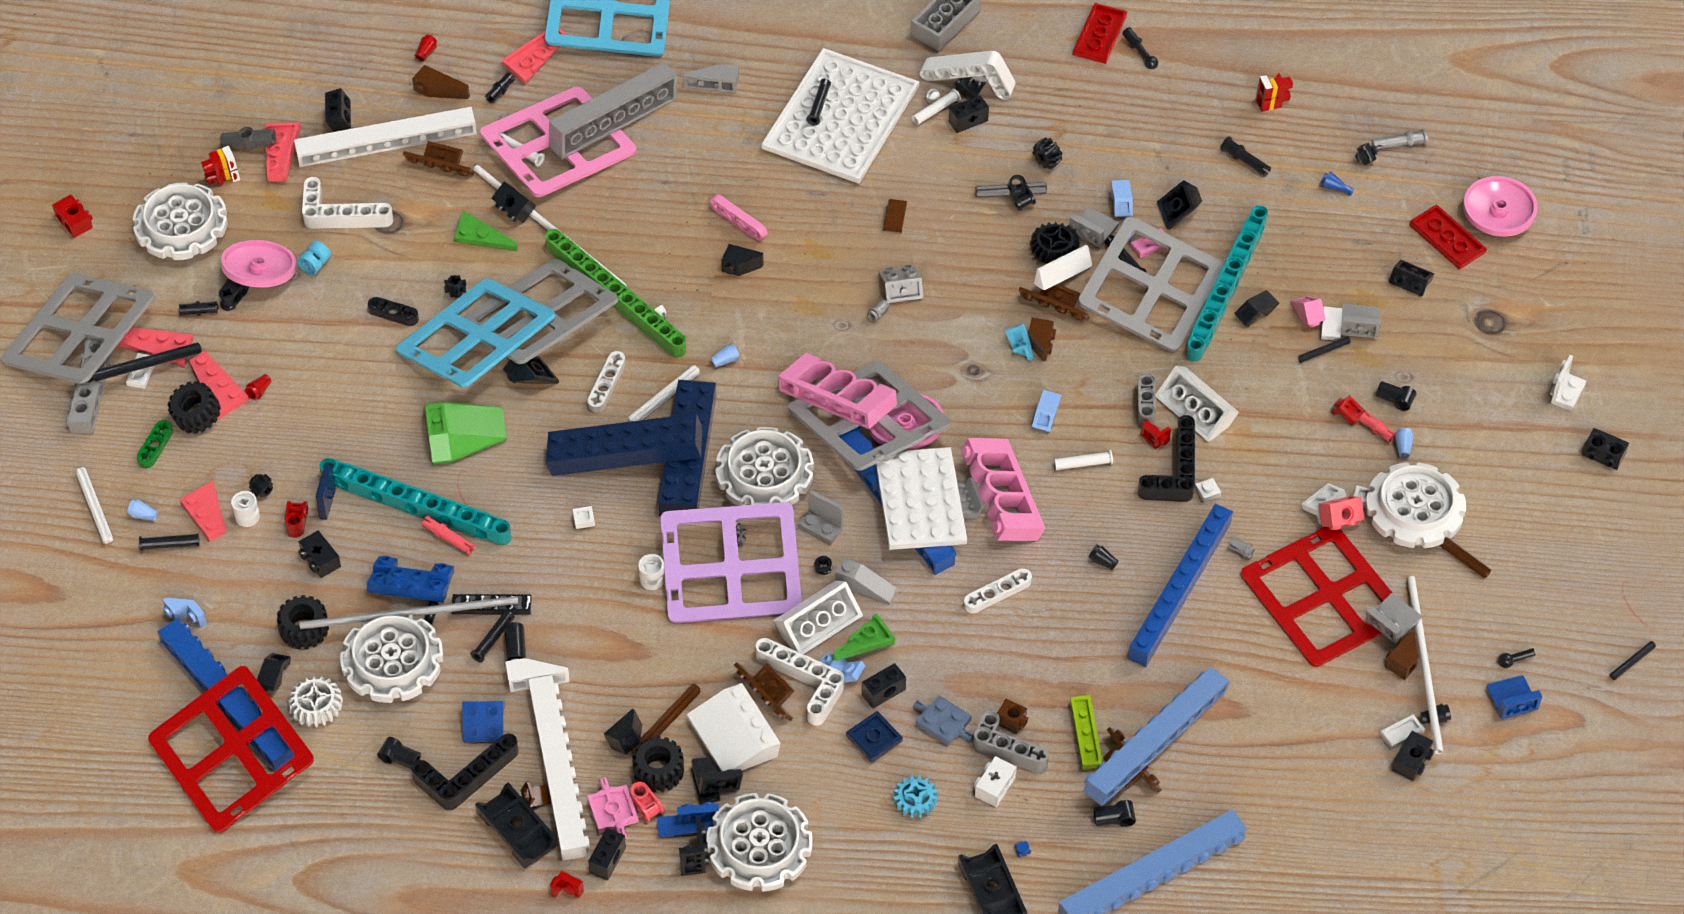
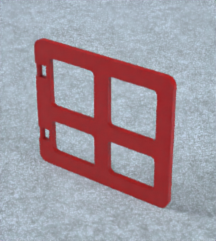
[1241,527,1393,667]
[148,666,314,833]

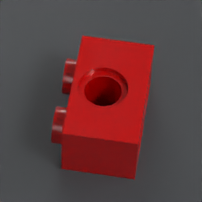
[52,194,93,238]

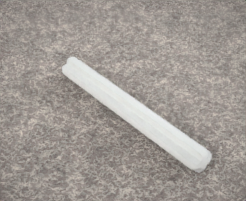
[627,365,700,422]
[75,467,113,544]

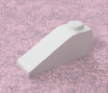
[505,658,570,692]

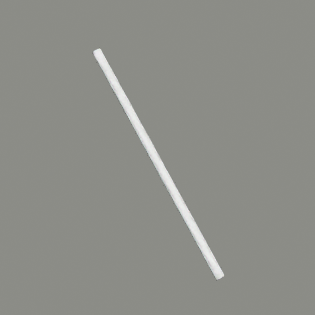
[1407,576,1443,754]

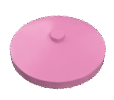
[1463,176,1538,237]
[221,240,296,287]
[868,393,943,450]

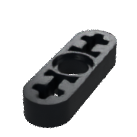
[368,297,419,326]

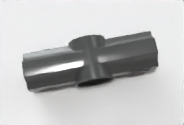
[220,127,277,151]

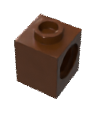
[997,699,1029,734]

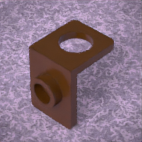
[520,781,551,808]

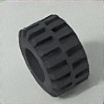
[167,381,221,434]
[277,595,329,650]
[632,736,684,792]

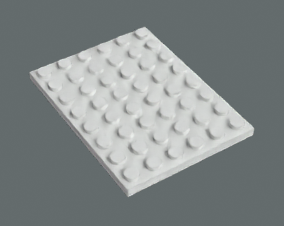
[762,48,919,184]

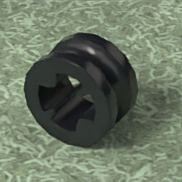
[814,556,833,575]

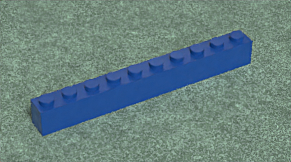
[839,427,956,575]
[1128,503,1233,667]
[157,618,294,771]

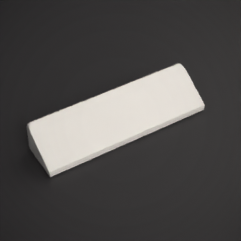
[1034,245,1092,290]

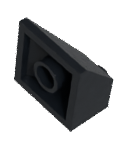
[1157,180,1202,230]
[503,356,559,384]

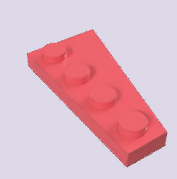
[502,28,567,85]
[265,122,301,182]
[118,327,194,368]
[189,350,249,419]

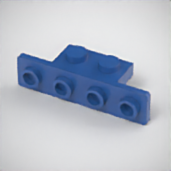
[657,802,719,838]

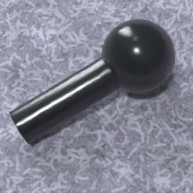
[1498,648,1536,668]

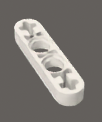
[588,351,626,413]
[964,569,1032,613]

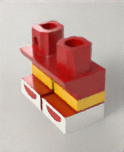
[1255,73,1293,112]
[201,146,240,187]

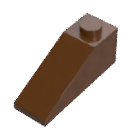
[412,65,470,99]

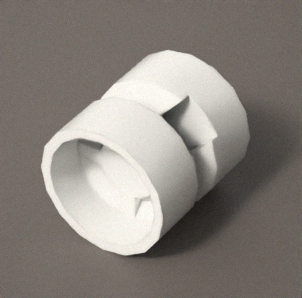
[231,491,260,527]
[638,554,665,590]

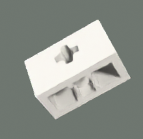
[974,756,1017,808]

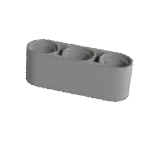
[1137,373,1156,427]

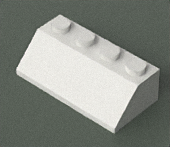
[1156,366,1239,442]
[773,580,863,654]

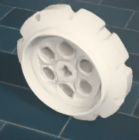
[133,183,228,260]
[715,427,814,506]
[1366,462,1466,548]
[340,615,443,703]
[706,793,812,892]

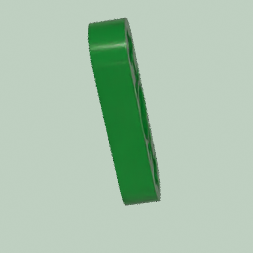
[137,420,173,468]

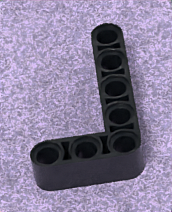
[1137,415,1195,502]
[411,733,519,810]

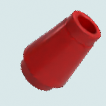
[415,34,438,61]
[245,374,272,400]

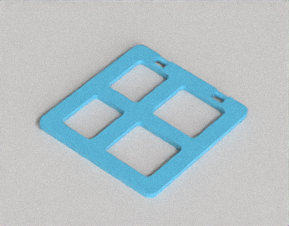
[545,0,670,57]
[396,279,555,387]

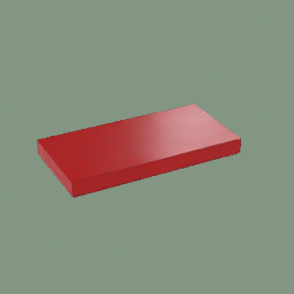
[1073,3,1128,64]
[1409,204,1487,270]

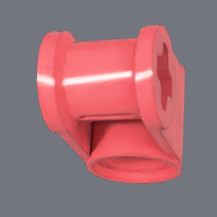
[631,782,665,823]

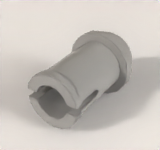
[867,299,890,321]
[1229,537,1255,559]

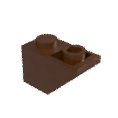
[1028,317,1056,361]
[1386,631,1419,680]

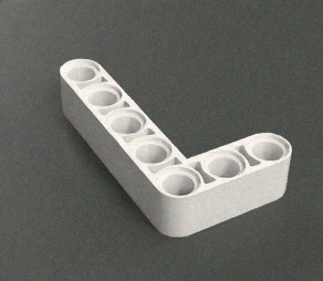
[920,51,1016,100]
[302,177,394,229]
[756,638,844,726]

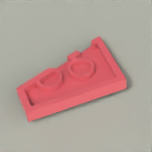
[179,481,227,542]

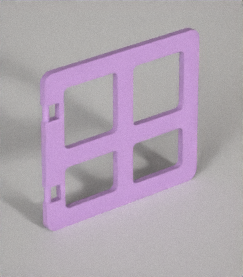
[661,502,802,623]

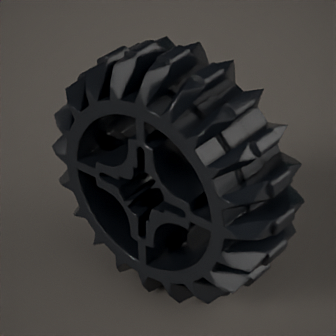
[1030,221,1080,264]

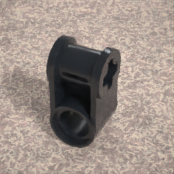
[1007,174,1036,211]
[218,278,249,311]

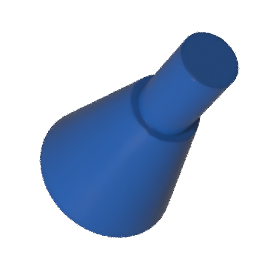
[1321,171,1354,195]

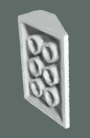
[686,683,780,771]

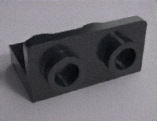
[954,75,988,98]
[1389,260,1435,296]

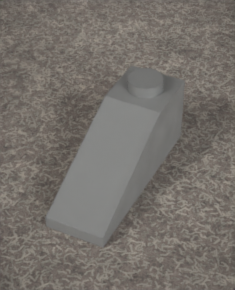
[683,64,739,93]
[835,557,897,605]

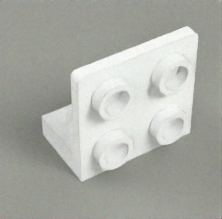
[1550,355,1586,412]

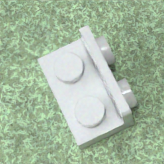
[1302,483,1346,524]

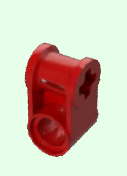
[285,501,308,538]

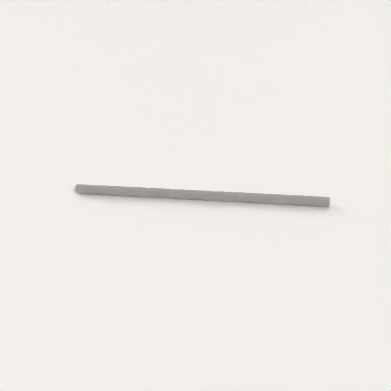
[299,596,518,630]

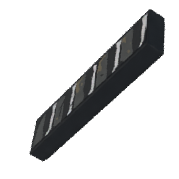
[452,594,532,615]

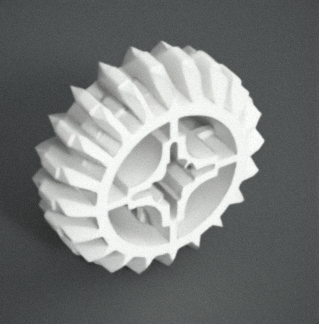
[288,676,343,728]

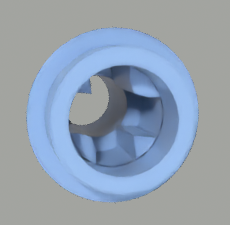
[711,344,740,367]
[1395,428,1414,458]
[127,499,158,521]

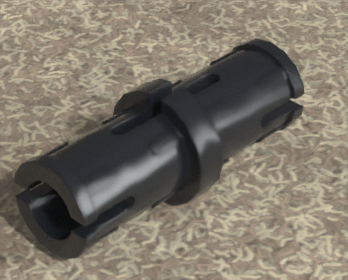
[485,73,515,103]
[179,301,218,316]

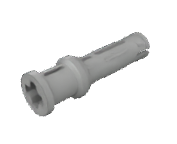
[1372,129,1428,149]

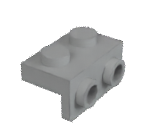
[957,477,985,519]

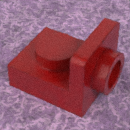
[1331,395,1365,425]
[1140,420,1171,449]
[550,870,584,898]

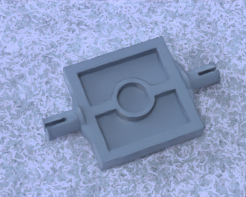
[913,695,974,745]

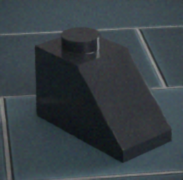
[721,244,764,276]
[604,709,642,755]

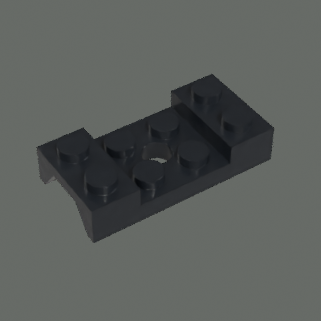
[475,782,558,869]
[958,844,1027,914]

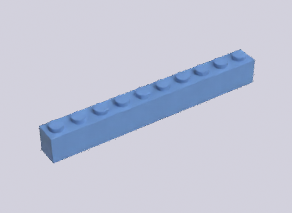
[1083,667,1230,806]
[1058,809,1247,914]

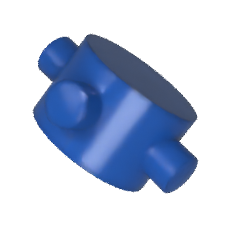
[1014,841,1032,857]

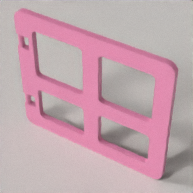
[480,87,636,197]

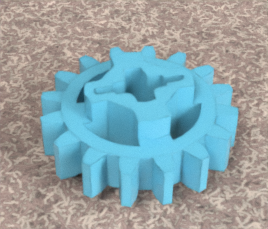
[894,775,938,818]

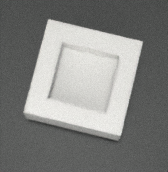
[1195,478,1221,503]
[573,506,595,529]

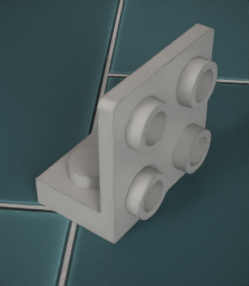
[1069,207,1119,248]
[879,265,923,303]
[1341,304,1381,338]
[798,490,843,545]
[1366,593,1422,644]

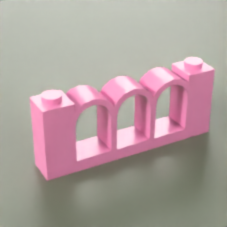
[778,352,897,429]
[961,438,1045,541]

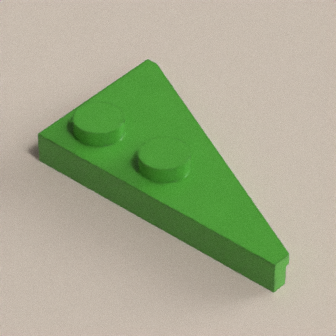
[454,211,518,251]
[832,613,895,661]

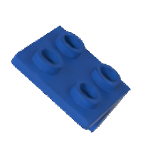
[1486,675,1542,719]
[462,701,505,742]

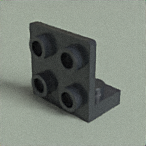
[691,757,743,794]
[679,817,709,876]

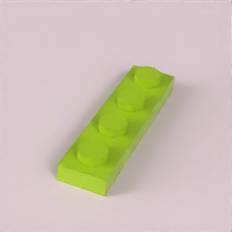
[1070,695,1103,770]

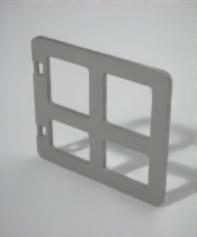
[1078,217,1224,352]
[463,259,618,364]
[1,273,155,384]
[788,362,950,470]

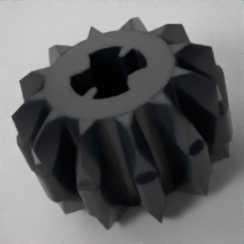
[1032,137,1063,169]

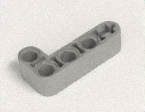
[973,711,1049,773]

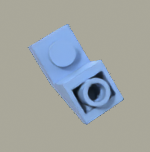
[1111,180,1133,217]
[1032,390,1062,432]
[163,598,207,628]
[820,653,866,683]

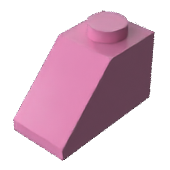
[1291,296,1326,327]

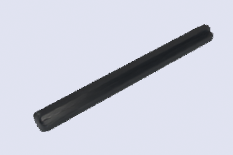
[92,342,202,382]

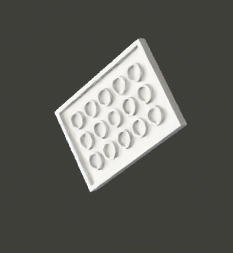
[874,447,967,550]

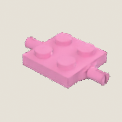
[587,777,639,838]

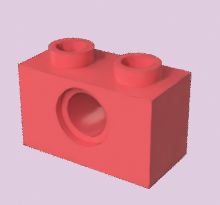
[1318,496,1364,530]

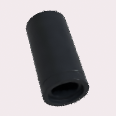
[504,622,526,661]

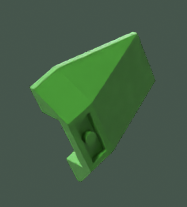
[425,400,507,465]

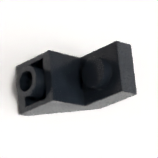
[1234,290,1279,327]
[257,653,291,692]

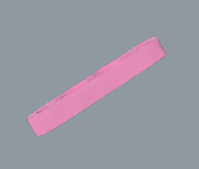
[709,194,768,241]

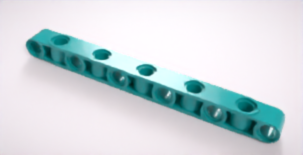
[1186,205,1268,361]
[319,458,512,545]

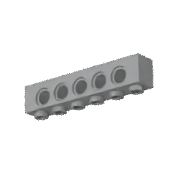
[66,338,113,434]

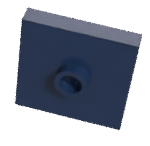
[315,465,336,520]
[846,711,903,763]

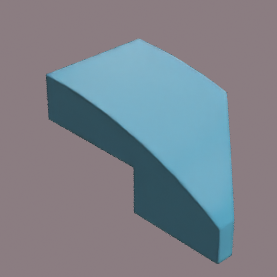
[1005,323,1034,360]

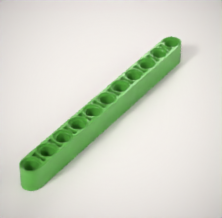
[545,229,686,358]

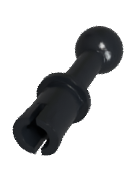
[1122,27,1158,69]

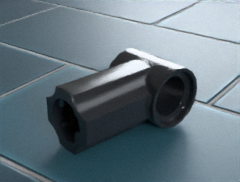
[1376,381,1417,411]
[377,737,421,769]
[1093,800,1136,827]

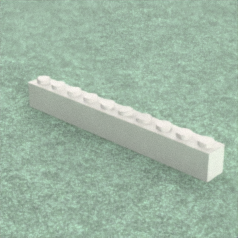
[294,107,477,167]
[528,675,590,861]

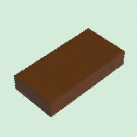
[884,199,907,233]

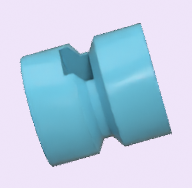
[297,240,331,275]

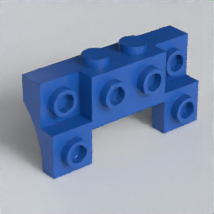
[367,556,454,603]

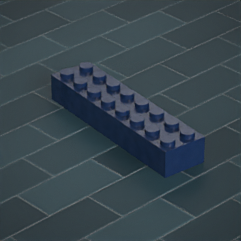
[658,379,716,516]
[546,413,702,476]

